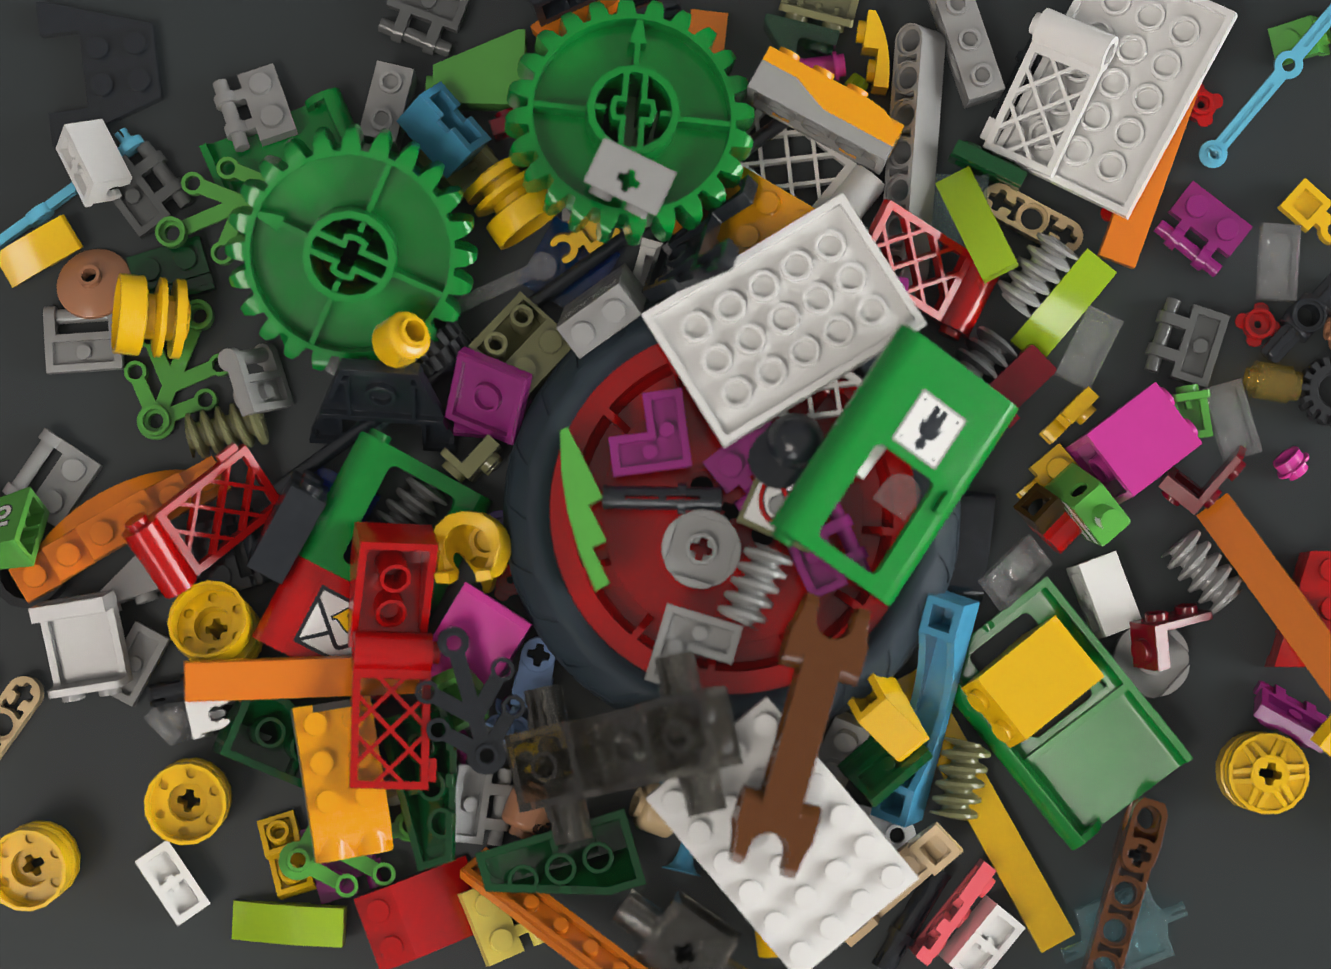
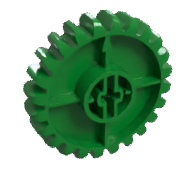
[504,0,755,246]
[225,123,478,371]

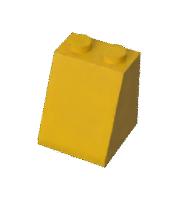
[961,615,1104,748]

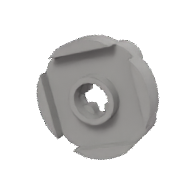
[662,509,741,589]
[1112,628,1190,698]

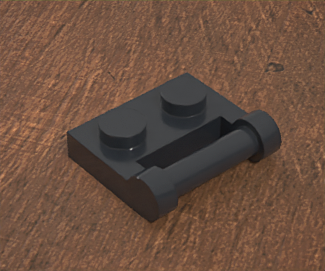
[186,508,274,592]

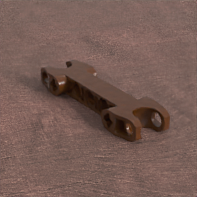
[728,593,870,879]
[1081,797,1168,969]

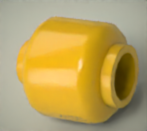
[372,311,430,368]

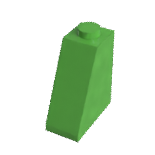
[426,29,527,111]

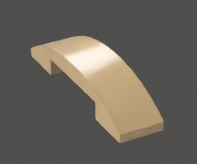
[845,822,963,947]

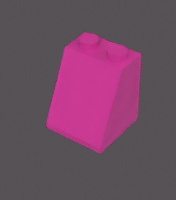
[1064,382,1203,504]
[431,582,533,684]

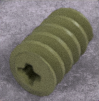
[184,402,269,459]
[929,736,991,820]

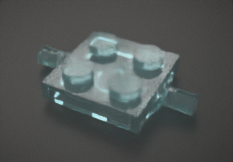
[1060,885,1188,969]

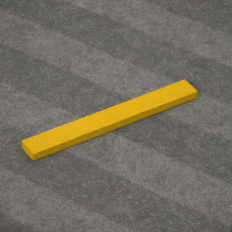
[897,669,1075,953]

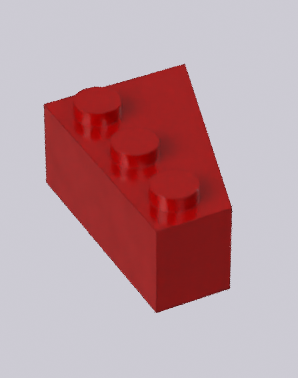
[1264,551,1331,667]

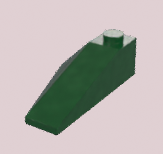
[211,698,303,789]
[377,703,457,871]
[475,809,646,895]

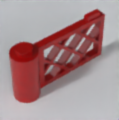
[868,199,1000,342]
[122,443,279,599]
[348,631,440,790]

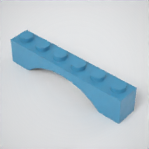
[870,591,980,828]

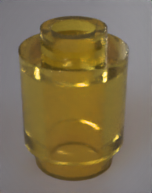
[1243,360,1303,404]

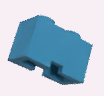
[397,82,491,178]

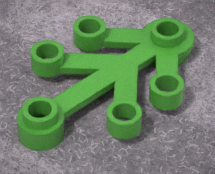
[155,156,266,266]
[124,299,229,440]
[278,813,410,898]

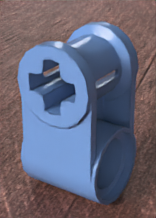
[510,636,556,712]

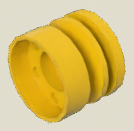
[463,157,561,250]
[111,273,191,360]
[167,580,263,660]
[1215,731,1309,814]
[144,757,232,845]
[0,820,81,911]

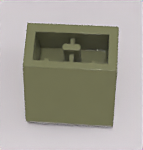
[468,291,572,405]

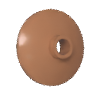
[57,249,131,319]

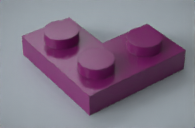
[608,388,692,477]

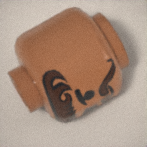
[501,781,558,839]

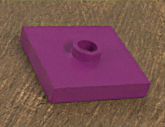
[445,346,533,446]

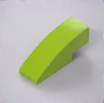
[935,166,1019,283]
[1010,248,1117,357]
[232,900,347,948]

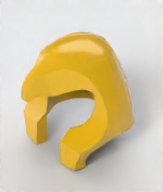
[433,511,511,593]

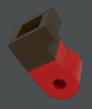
[1013,482,1082,554]

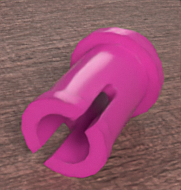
[799,51,846,81]

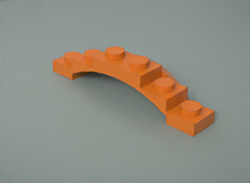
[8,456,231,604]

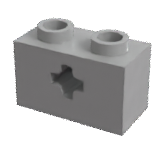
[360,60,418,151]
[584,138,677,219]

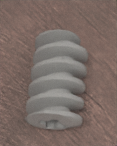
[997,232,1079,318]
[1161,529,1242,615]
[717,542,793,631]

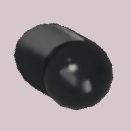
[747,413,824,490]

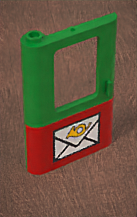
[252,428,493,705]

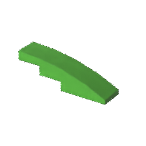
[560,427,610,592]

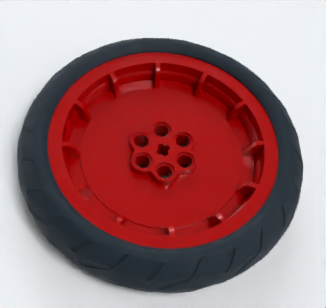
[503,293,961,740]

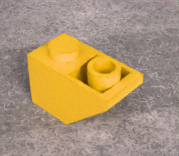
[847,673,929,762]

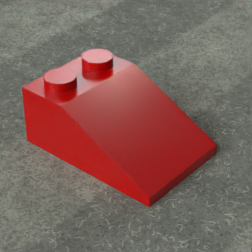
[348,522,439,647]
[353,855,474,969]

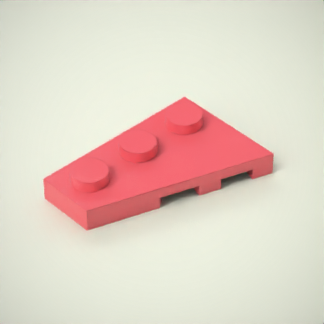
[909,858,996,966]

